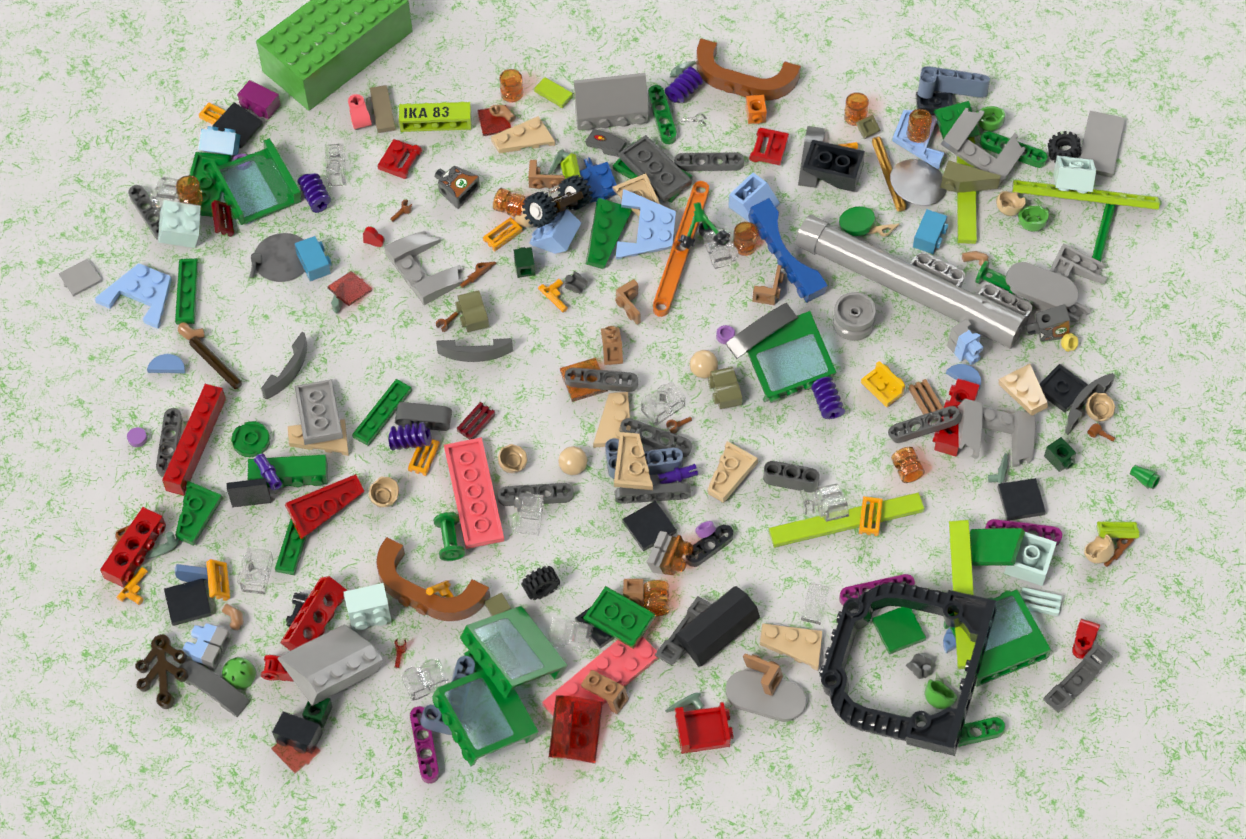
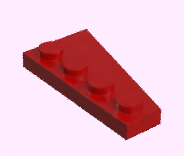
[285,474,364,540]

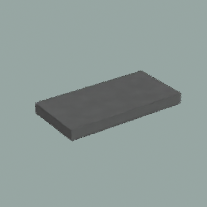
[618,135,692,202]

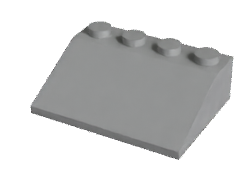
[574,73,648,130]
[278,624,383,706]

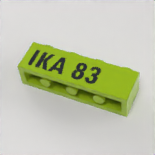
[399,101,471,132]

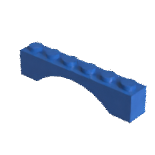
[748,198,828,303]

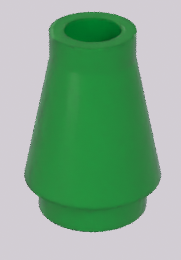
[1130,465,1161,489]

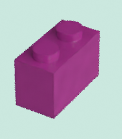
[237,80,281,120]

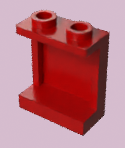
[675,702,734,754]

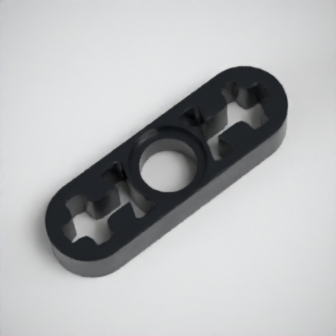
[685,524,733,567]

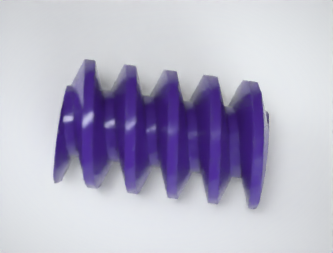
[665,66,703,103]
[298,173,331,213]
[811,377,846,420]
[388,422,432,451]

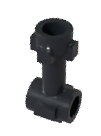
[286,592,309,627]

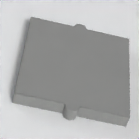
[59,259,102,297]

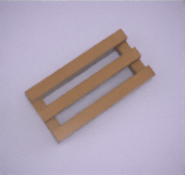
[908,379,943,415]

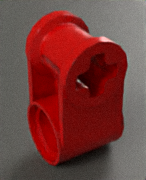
[1072,618,1100,659]
[261,655,294,682]

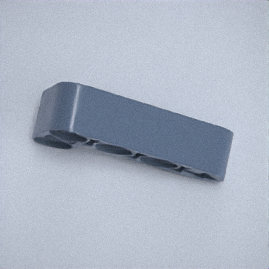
[917,66,990,98]
[605,438,683,479]
[420,656,475,735]

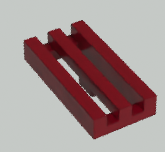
[211,200,234,237]
[457,402,496,440]

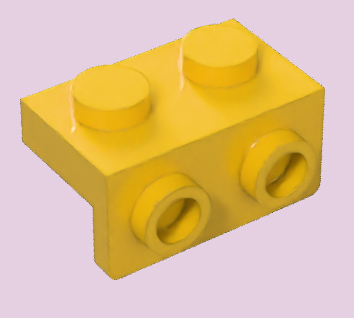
[861,361,905,407]

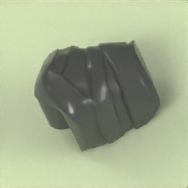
[565,271,588,294]
[906,653,931,679]

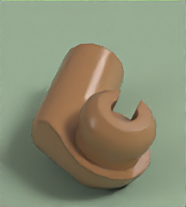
[489,105,516,123]
[962,251,989,266]
[178,323,205,340]
[222,604,244,630]

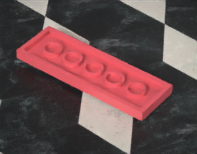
[444,437,504,549]
[542,636,659,733]

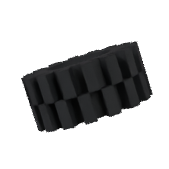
[1048,131,1082,163]
[521,566,560,600]

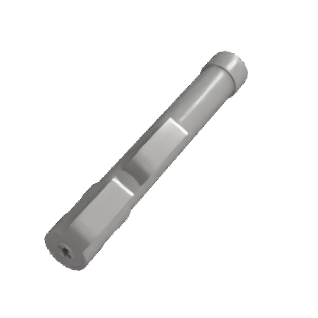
[795,214,1032,349]

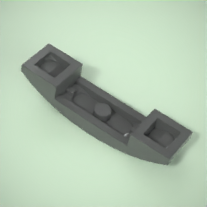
[798,126,825,188]
[726,302,798,359]
[261,332,307,400]
[436,338,513,362]
[1065,373,1115,435]
[655,596,712,666]
[1043,643,1113,713]
[179,659,250,717]

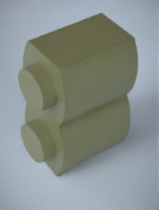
[455,290,489,332]
[708,367,742,409]

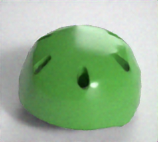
[977,106,1005,131]
[1018,205,1049,232]
[222,657,256,689]
[924,679,957,709]

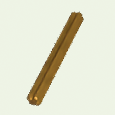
[872,136,906,212]

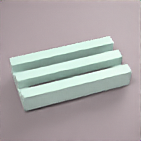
[1018,587,1062,616]

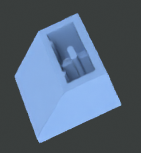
[728,173,780,227]
[529,209,581,254]

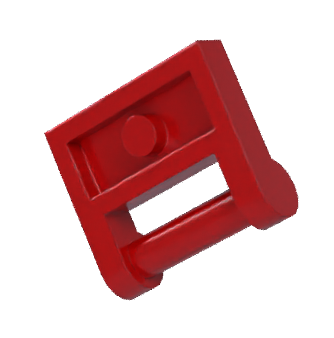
[749,128,789,166]
[377,139,422,179]

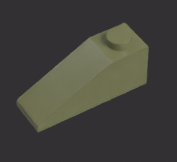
[940,160,1001,193]

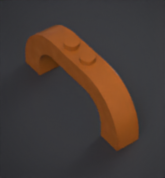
[696,38,801,101]
[377,537,490,621]

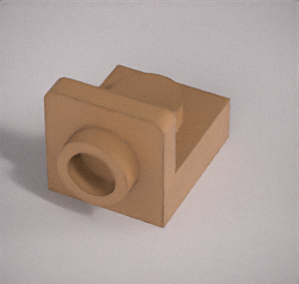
[623,579,643,607]

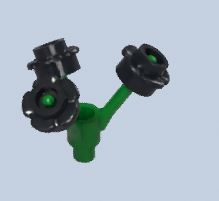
[678,202,730,249]

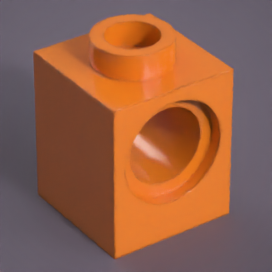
[746,95,767,124]

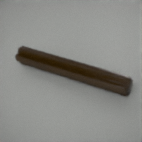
[189,336,242,389]

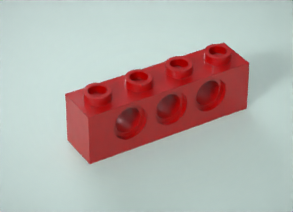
[932,378,980,457]
[100,507,166,588]
[280,576,347,651]

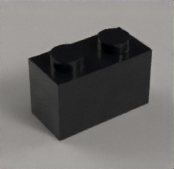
[272,711,323,754]

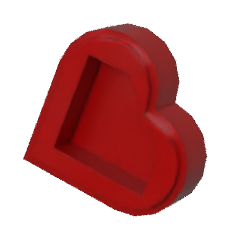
[363,226,385,247]

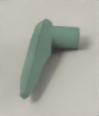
[670,61,696,78]
[548,149,570,175]
[331,283,344,314]
[988,453,1008,484]
[145,532,179,559]
[665,692,704,713]

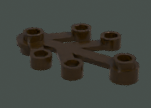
[135,634,188,709]

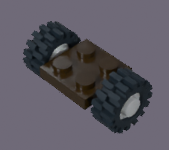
[522,175,592,228]

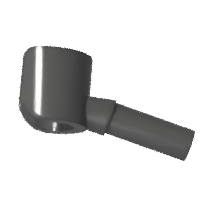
[250,252,262,278]

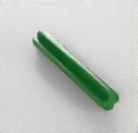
[1092,203,1115,262]

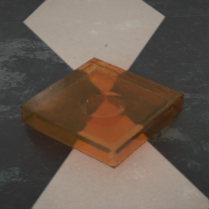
[560,357,608,402]

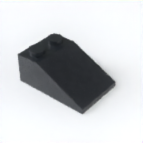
[803,140,865,192]

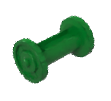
[975,260,1015,295]
[433,512,465,561]

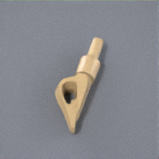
[868,223,899,237]

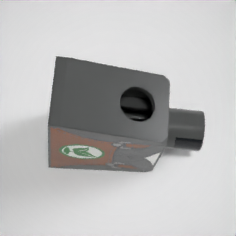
[435,166,480,209]
[1026,304,1070,342]

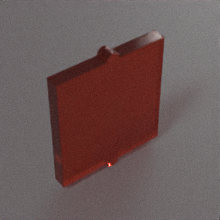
[477,105,511,136]
[327,271,372,306]
[271,743,321,774]

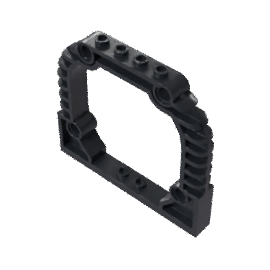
[819,582,997,756]

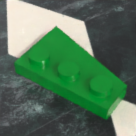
[175,481,223,546]

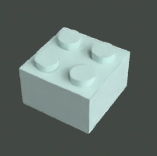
[1053,156,1096,193]
[158,200,200,248]
[1004,532,1057,586]
[344,583,392,630]

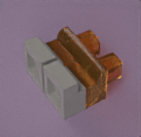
[647,531,694,576]

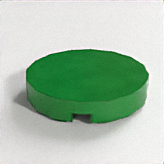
[839,206,876,236]
[231,421,271,458]

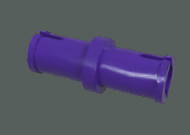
[254,454,283,490]
[658,464,698,484]

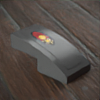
[585,129,627,157]

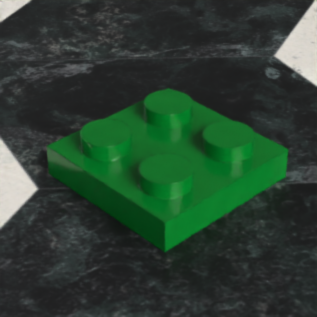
[934,101,980,139]

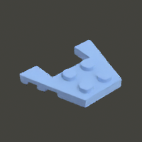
[892,110,944,169]
[616,189,676,260]
[95,263,172,329]

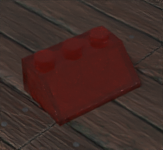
[548,696,603,764]

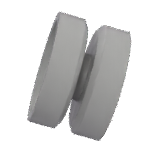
[833,292,876,341]

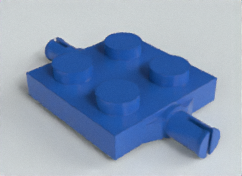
[580,157,617,203]

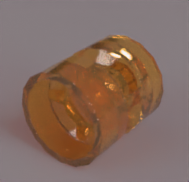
[499,69,523,102]
[844,92,869,126]
[906,109,932,143]
[176,175,203,206]
[493,188,526,217]
[733,222,758,256]
[891,447,925,483]
[643,580,670,616]

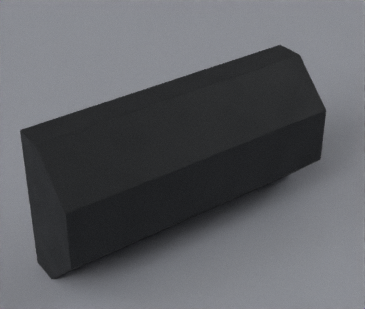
[675,586,760,667]

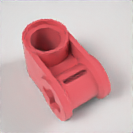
[348,94,372,130]

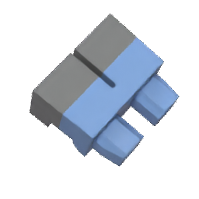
[947,319,984,365]
[183,623,231,671]

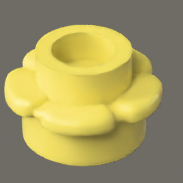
[1061,333,1078,352]

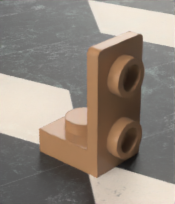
[528,160,565,189]
[752,265,784,305]
[615,279,641,325]
[601,326,623,365]
[743,653,783,696]
[581,670,629,715]

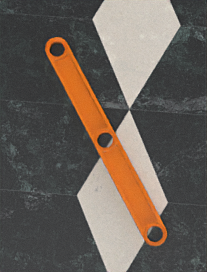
[653,181,709,317]

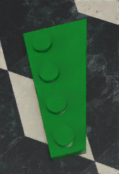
[586,198,632,269]

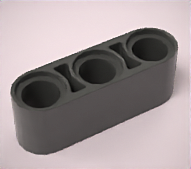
[395,402,452,431]
[763,461,820,493]

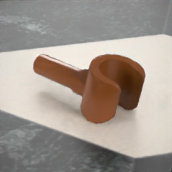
[390,199,412,222]
[436,312,458,332]
[666,417,692,434]
[1087,423,1115,442]

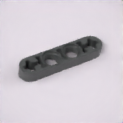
[674,152,744,171]
[128,185,160,240]
[564,368,638,392]
[888,406,962,443]
[156,408,183,477]
[619,418,692,457]
[498,483,574,506]
[614,483,691,504]

